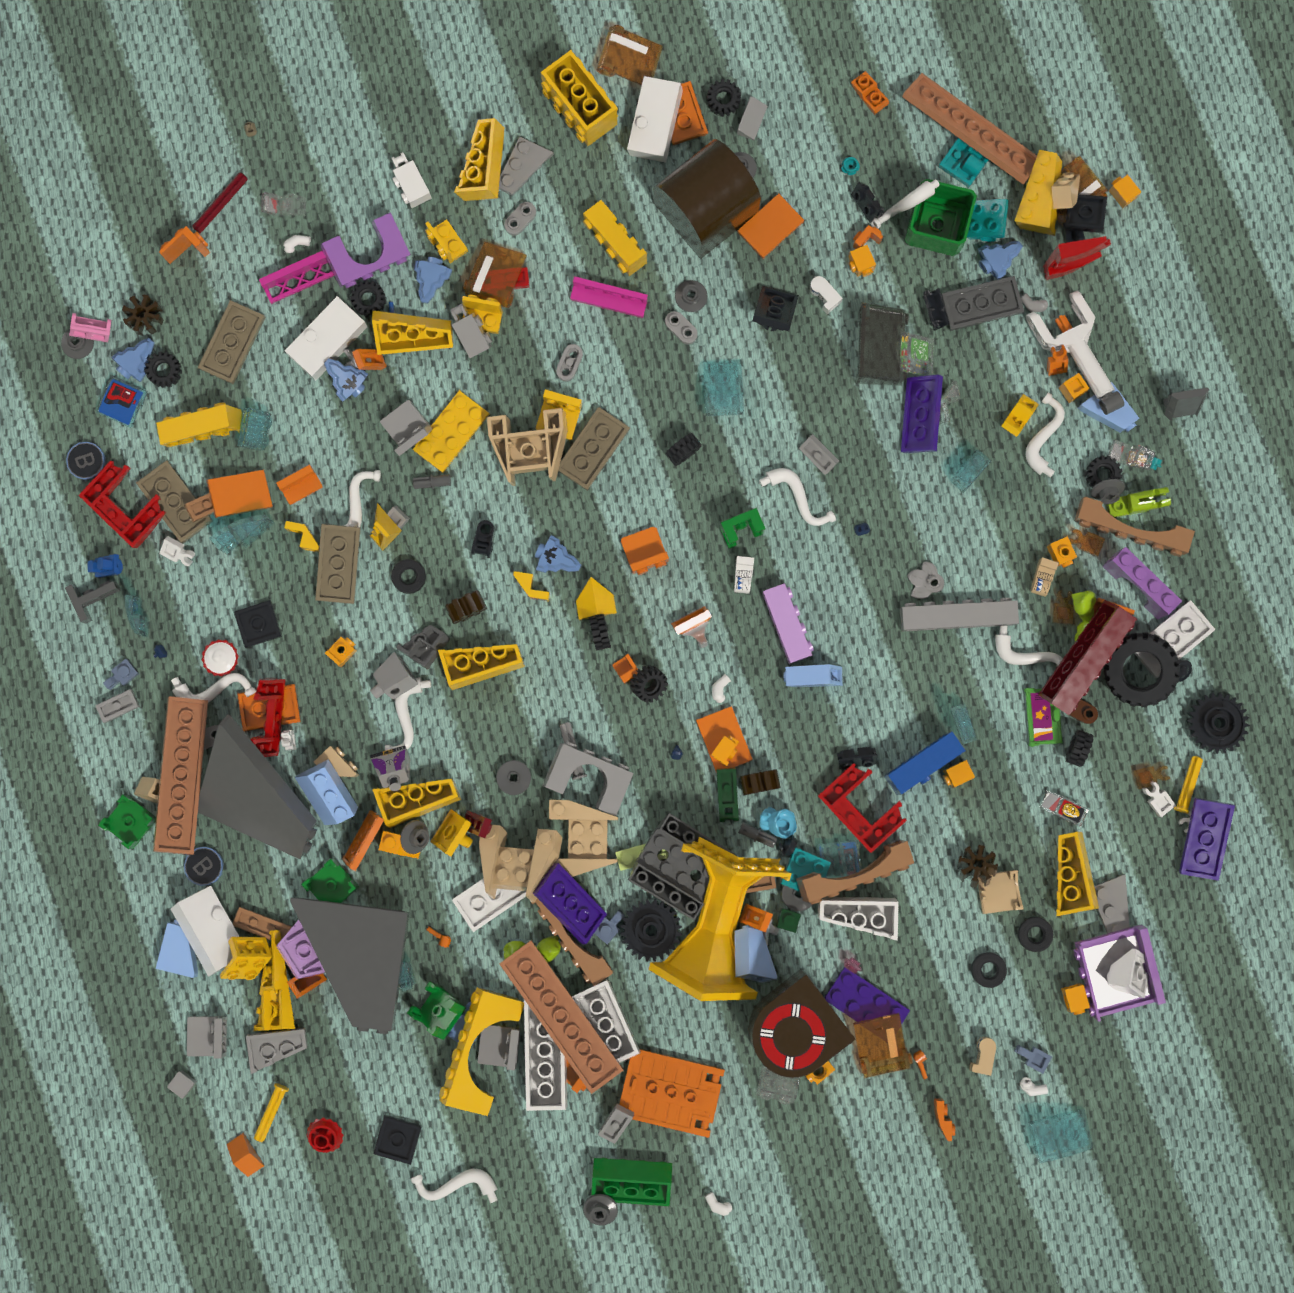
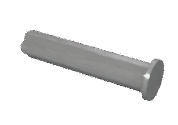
[560,722,587,780]

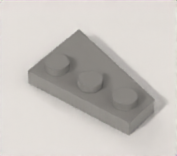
[499,137,554,196]
[1094,874,1130,934]
[246,1027,308,1074]

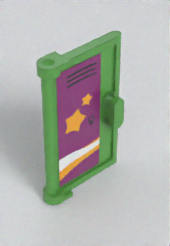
[1024,688,1063,747]

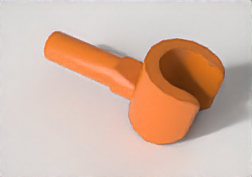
[427,927,451,948]
[913,1050,928,1079]

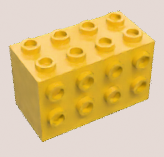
[541,50,618,146]

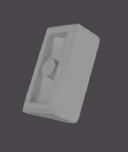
[737,96,768,141]

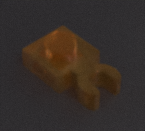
[1069,529,1105,557]
[1052,590,1074,624]
[1133,766,1170,789]

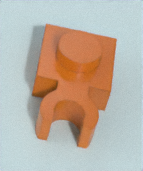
[1047,345,1068,376]

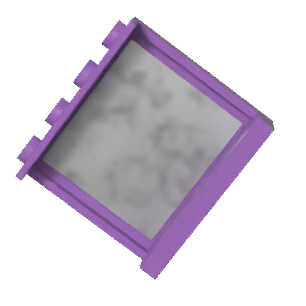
[1073,924,1166,1021]

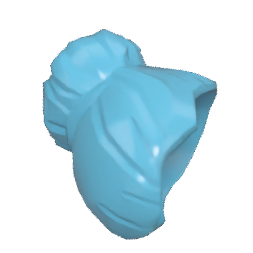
[760,807,797,839]

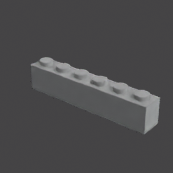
[900,598,1019,632]

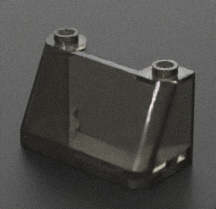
[856,303,909,386]

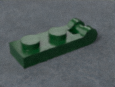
[716,768,739,822]

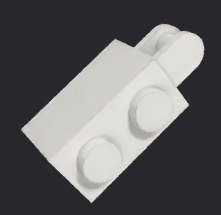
[391,152,432,208]

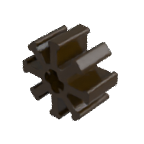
[122,294,164,336]
[445,590,487,624]
[740,769,781,795]
[957,845,998,888]

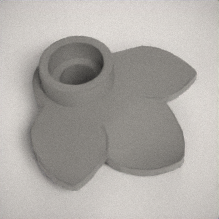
[907,562,945,599]

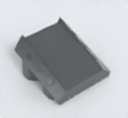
[1163,387,1209,421]

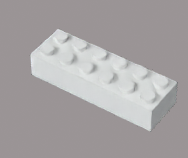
[524,1000,568,1111]

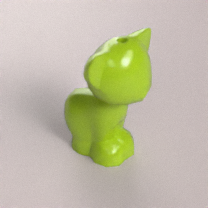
[1071,590,1096,641]
[503,936,561,962]

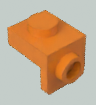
[853,225,883,249]

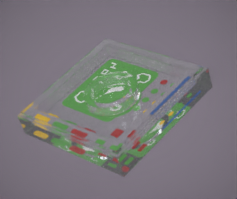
[900,332,934,376]

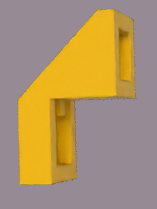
[1001,394,1039,437]
[284,521,320,553]
[513,571,550,602]

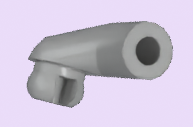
[1021,293,1048,312]

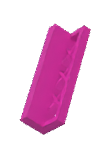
[259,251,334,304]
[570,276,648,318]

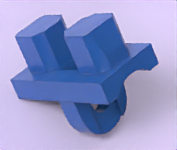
[88,554,123,578]

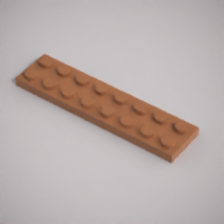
[902,73,1037,185]
[153,696,208,855]
[499,940,624,1094]

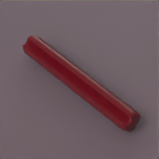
[192,172,248,233]

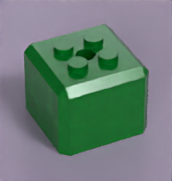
[905,179,977,256]

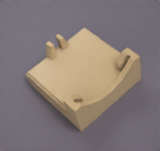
[977,870,1023,914]

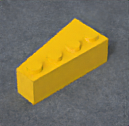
[454,118,505,201]
[1014,150,1062,236]
[583,200,647,276]
[372,310,454,355]
[156,403,245,447]
[438,644,525,690]
[372,779,461,828]
[1056,832,1099,916]

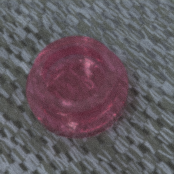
[843,957,862,974]

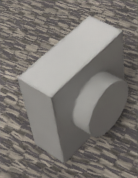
[388,506,410,529]

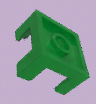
[720,508,765,549]
[98,794,156,849]
[301,858,359,903]
[407,981,466,1040]

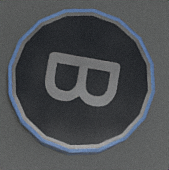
[66,442,106,480]
[184,847,224,886]

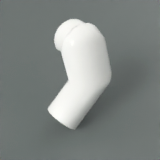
[283,235,311,253]
[712,674,731,703]
[1020,1077,1048,1096]
[704,1192,732,1216]

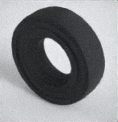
[391,559,426,594]
[1018,917,1054,952]
[971,952,1007,988]

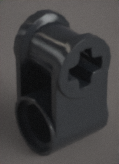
[471,520,496,558]

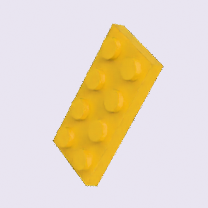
[413,390,490,473]

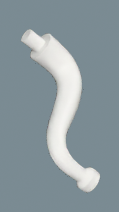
[871,179,939,229]
[1026,392,1065,478]
[759,468,836,526]
[343,470,381,527]
[995,626,1063,666]
[171,673,256,703]
[385,677,432,751]
[411,1169,497,1203]

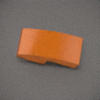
[851,71,889,115]
[934,1098,955,1141]

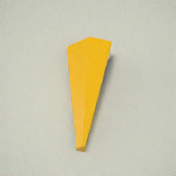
[254,930,295,1031]

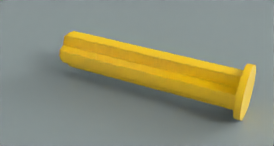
[1174,756,1203,814]
[254,1083,289,1142]

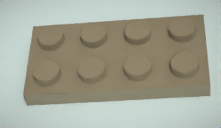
[198,300,266,384]
[558,407,630,491]
[136,460,213,544]
[316,524,361,604]

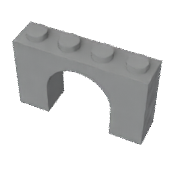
[542,741,634,816]

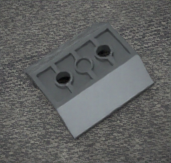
[628,813,735,920]

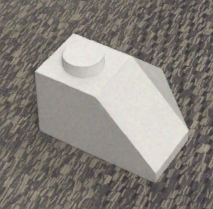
[1107,948,1148,998]

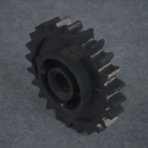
[1186,692,1250,754]
[620,899,682,962]

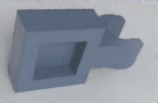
[103,659,139,690]
[594,910,624,945]
[1014,1045,1052,1074]

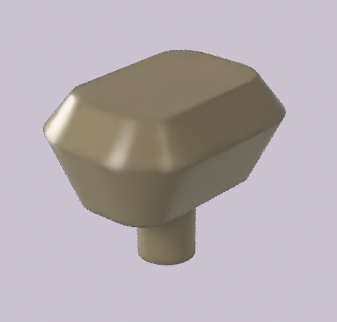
[244,122,257,137]

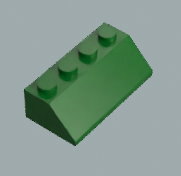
[591,1158,672,1206]

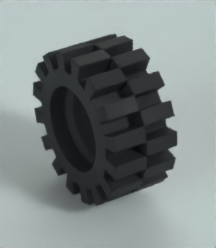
[707,79,741,117]
[350,280,386,317]
[145,352,182,388]
[665,433,702,466]
[1085,455,1123,487]
[589,614,611,651]
[630,665,668,703]
[1065,730,1094,767]

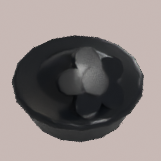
[1178,660,1192,682]
[779,835,798,857]

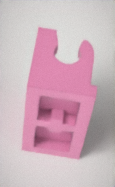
[69,313,111,342]

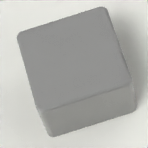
[167,1070,197,1099]

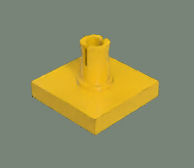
[430,809,473,857]

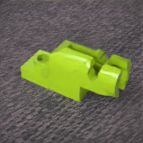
[1107,487,1171,518]

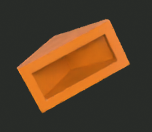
[287,973,327,999]
[226,1133,265,1177]

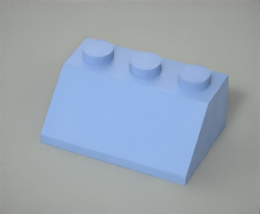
[295,759,358,825]

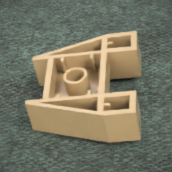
[487,408,568,486]
[549,800,618,877]
[479,825,562,903]

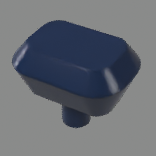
[854,522,870,536]
[153,644,167,658]
[671,745,683,760]

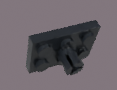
[752,285,799,332]

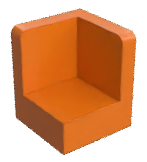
[613,654,638,684]

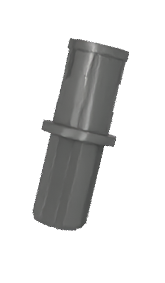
[413,474,451,489]
[738,822,777,848]

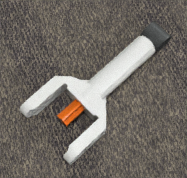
[1026,291,1125,415]

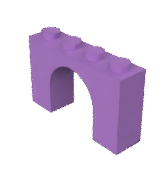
[320,212,411,289]
[1102,547,1182,620]

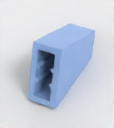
[1078,382,1139,433]
[783,664,843,687]
[156,919,198,978]
[734,925,777,983]

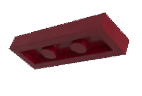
[464,810,492,838]

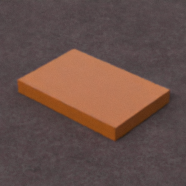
[671,81,708,145]
[737,194,804,259]
[207,470,272,518]
[237,684,301,731]
[696,706,753,773]
[342,810,384,871]

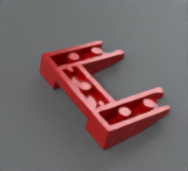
[1043,236,1111,280]
[78,461,166,548]
[250,678,286,757]
[818,763,907,853]

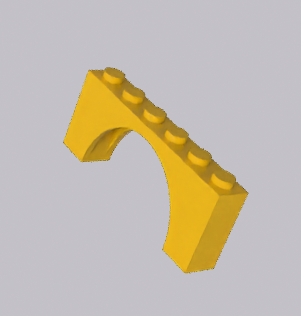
[439,987,524,1116]

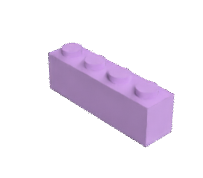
[762,583,814,665]

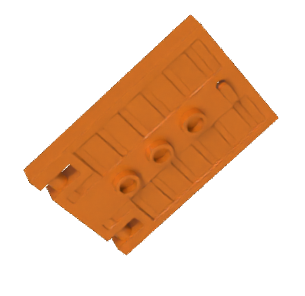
[619,1049,725,1138]

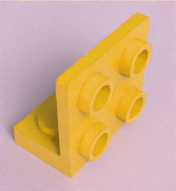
[425,219,468,263]
[462,295,503,334]
[536,389,582,440]
[220,937,272,980]

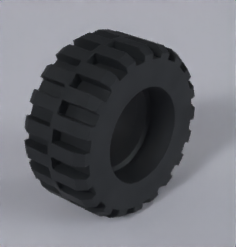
[1104,632,1180,708]

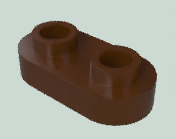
[1065,699,1098,724]

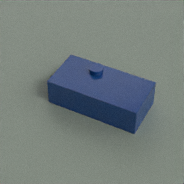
[884,732,966,795]

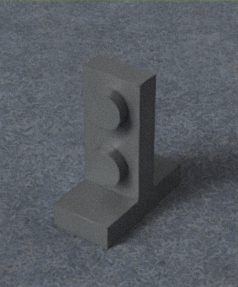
[65,581,121,624]

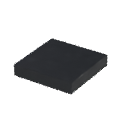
[1065,194,1107,233]
[234,600,282,648]
[373,1115,422,1165]

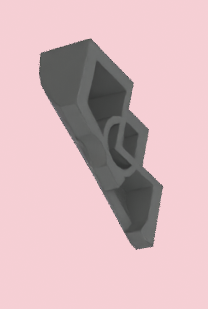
[396,625,450,670]

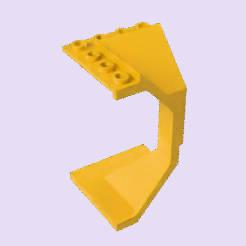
[648,837,792,1001]

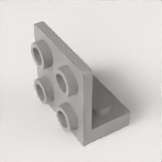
[380,399,432,456]
[187,1016,227,1058]
[477,1025,521,1070]

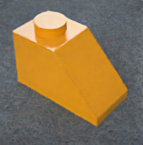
[378,831,420,859]

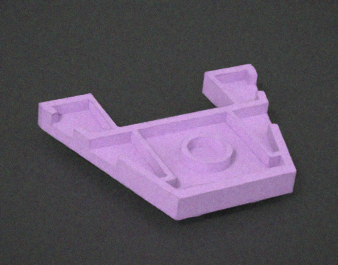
[276,899,325,979]

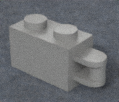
[451,303,493,358]

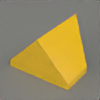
[370,503,402,551]
[576,577,617,620]

